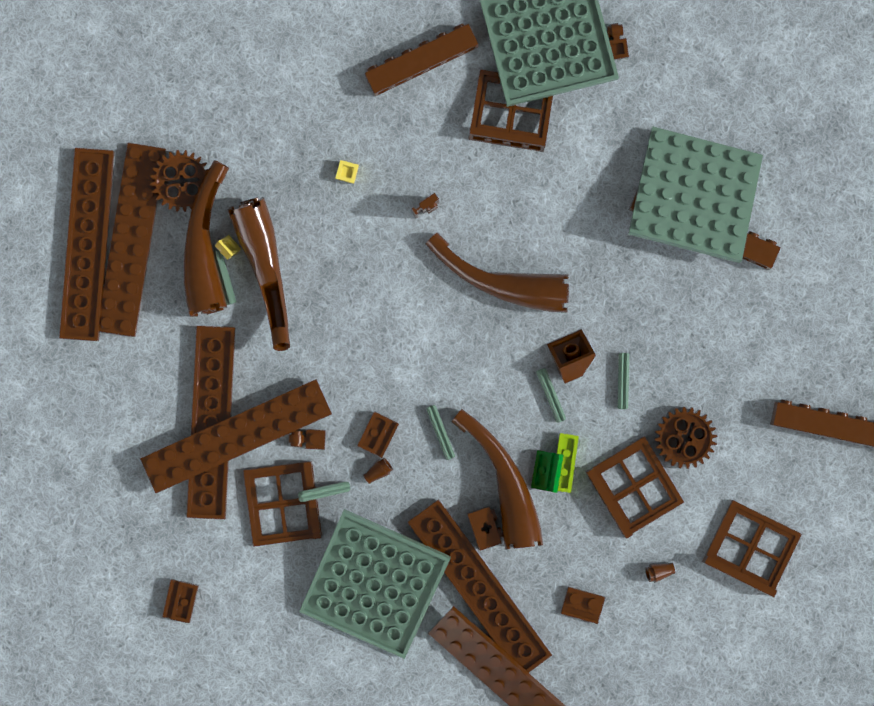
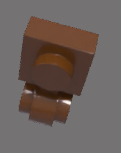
[607,23,629,60]
[289,430,326,450]

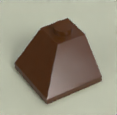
[547,329,596,384]

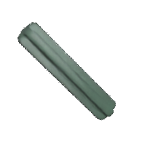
[213,249,236,305]
[617,353,629,409]
[536,368,566,423]
[426,405,455,460]
[298,482,351,502]

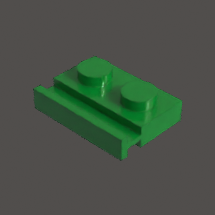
[531,450,564,493]

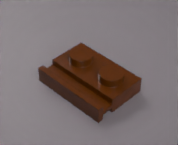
[411,193,439,219]
[357,411,399,458]
[162,579,199,623]
[561,586,605,624]

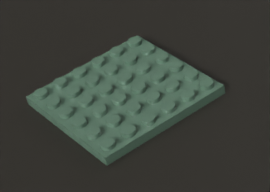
[479,0,619,107]
[628,126,763,263]
[299,509,451,659]

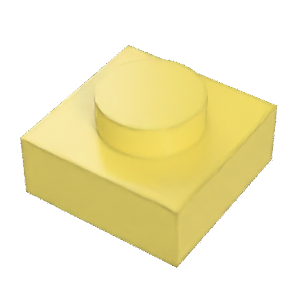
[335,160,359,184]
[215,235,241,260]

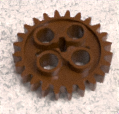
[150,150,209,212]
[654,407,717,469]

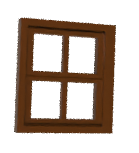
[469,69,553,152]
[586,436,684,539]
[243,461,322,547]
[702,500,802,597]

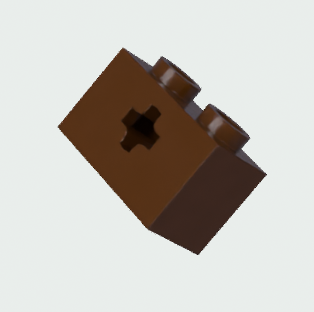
[467,506,504,551]

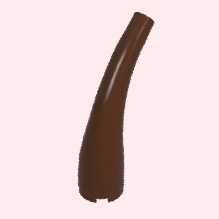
[184,160,229,317]
[227,197,290,351]
[425,232,569,313]
[451,409,543,550]

